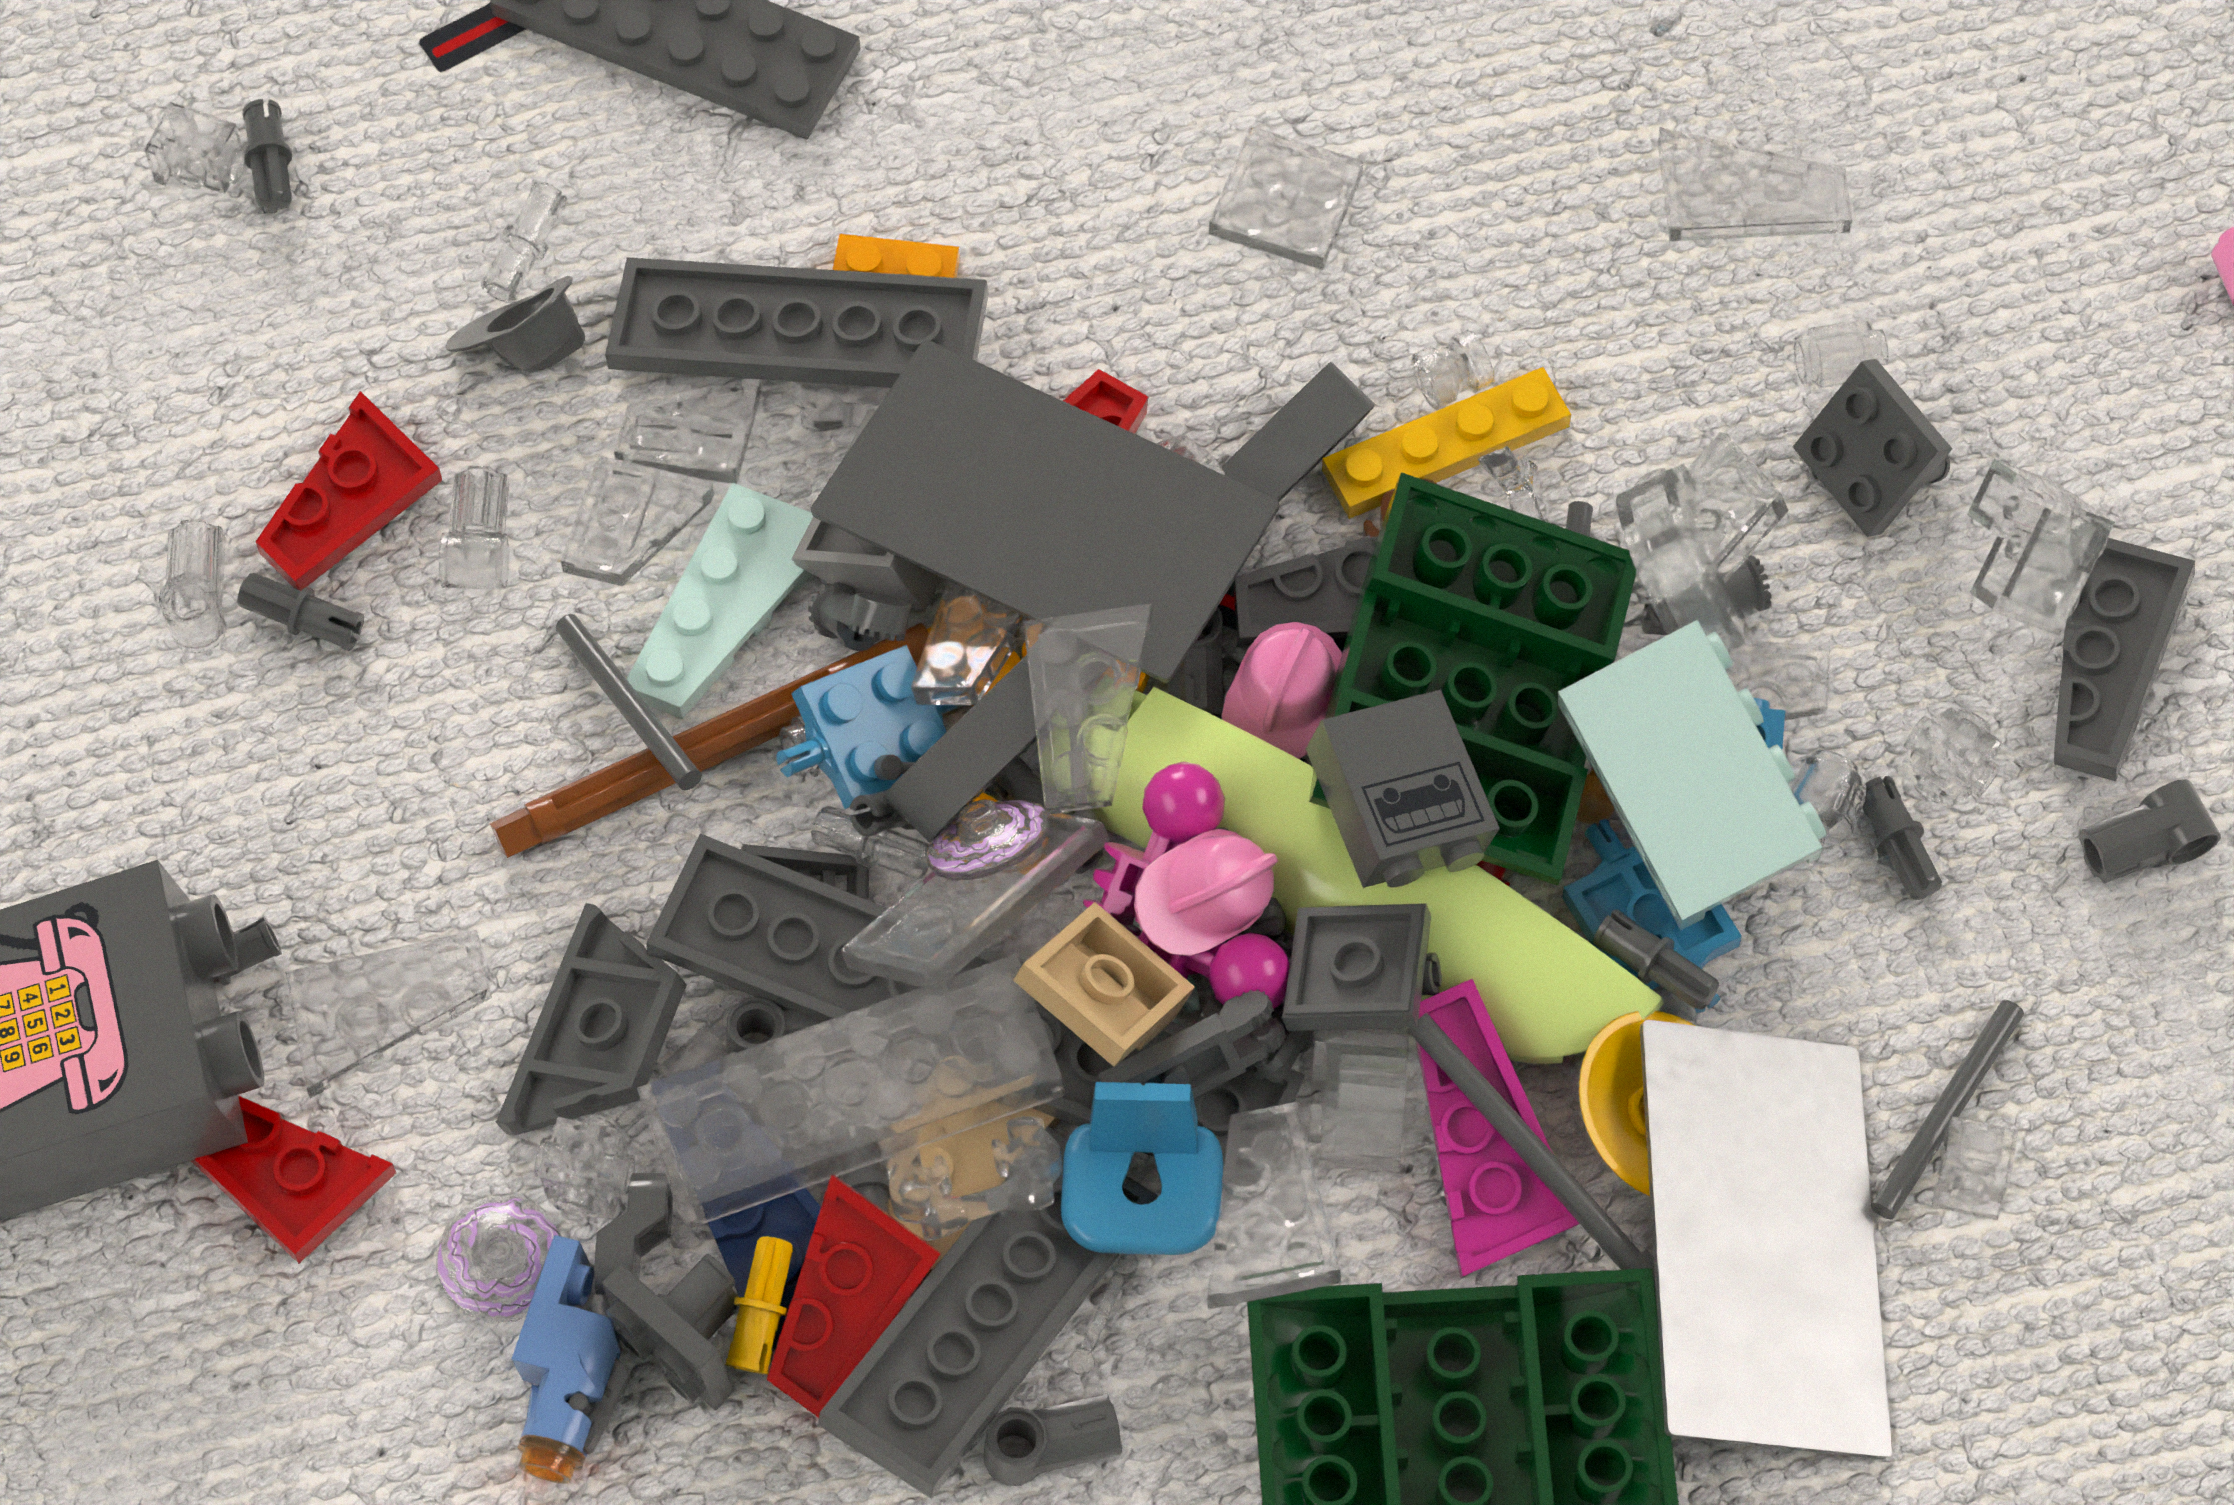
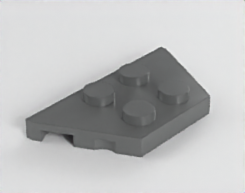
[496,903,687,1136]

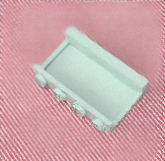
[1558,620,1827,930]

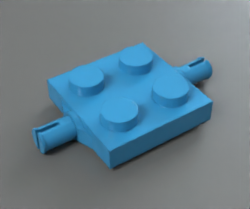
[776,645,971,809]
[1562,819,1742,1013]

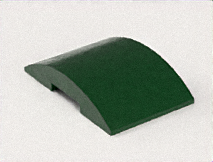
[1309,472,1641,886]
[1246,1268,1679,1505]

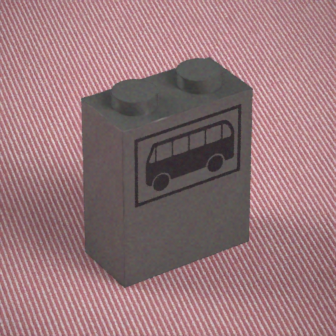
[1306,690,1500,888]

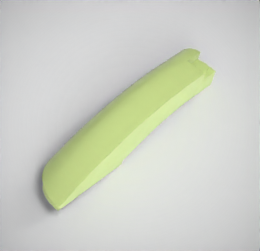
[1040,676,1664,1064]

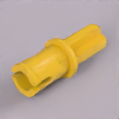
[725,1236,793,1375]

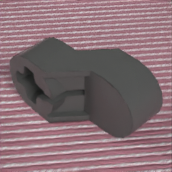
[594,1173,673,1295]

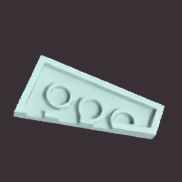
[627,482,813,719]

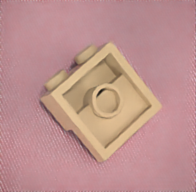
[1013,902,1195,1067]

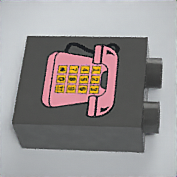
[0,860,264,1221]

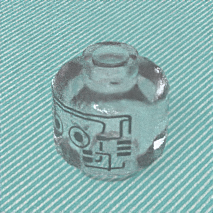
[1788,750,1867,847]

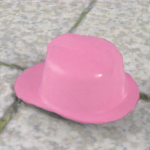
[1221,622,1342,759]
[1134,829,1278,956]

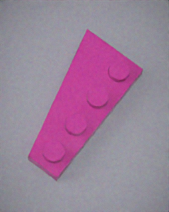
[1416,979,1579,1278]

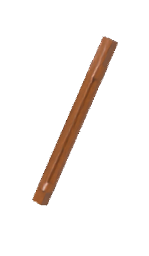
[489,623,939,858]

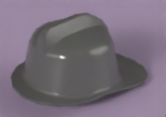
[446,276,585,371]

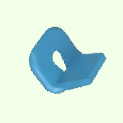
[1061,1082,1223,1255]

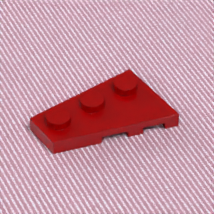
[255,391,442,591]
[191,1095,396,1264]
[766,1173,941,1418]

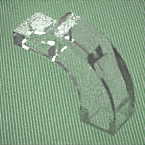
[1616,463,1746,652]

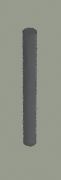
[556,614,702,790]
[1871,1000,2024,1220]

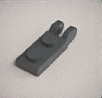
[1098,989,1286,1098]

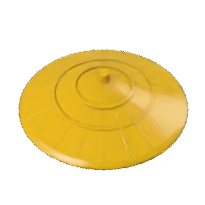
[1579,1011,1695,1198]

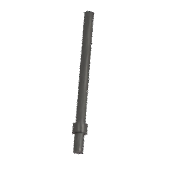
[1407,1012,1661,1314]

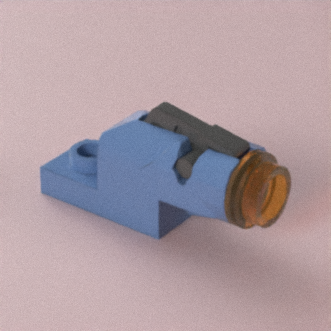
[511,1235,631,1484]

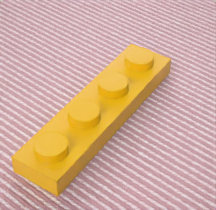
[1322,367,1571,519]

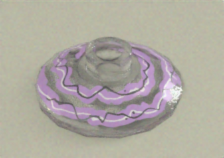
[926,799,1051,880]
[436,1196,564,1323]

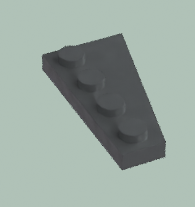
[2054,528,2195,781]
[1233,535,1378,645]

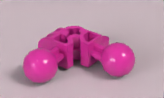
[1083,761,1290,1009]

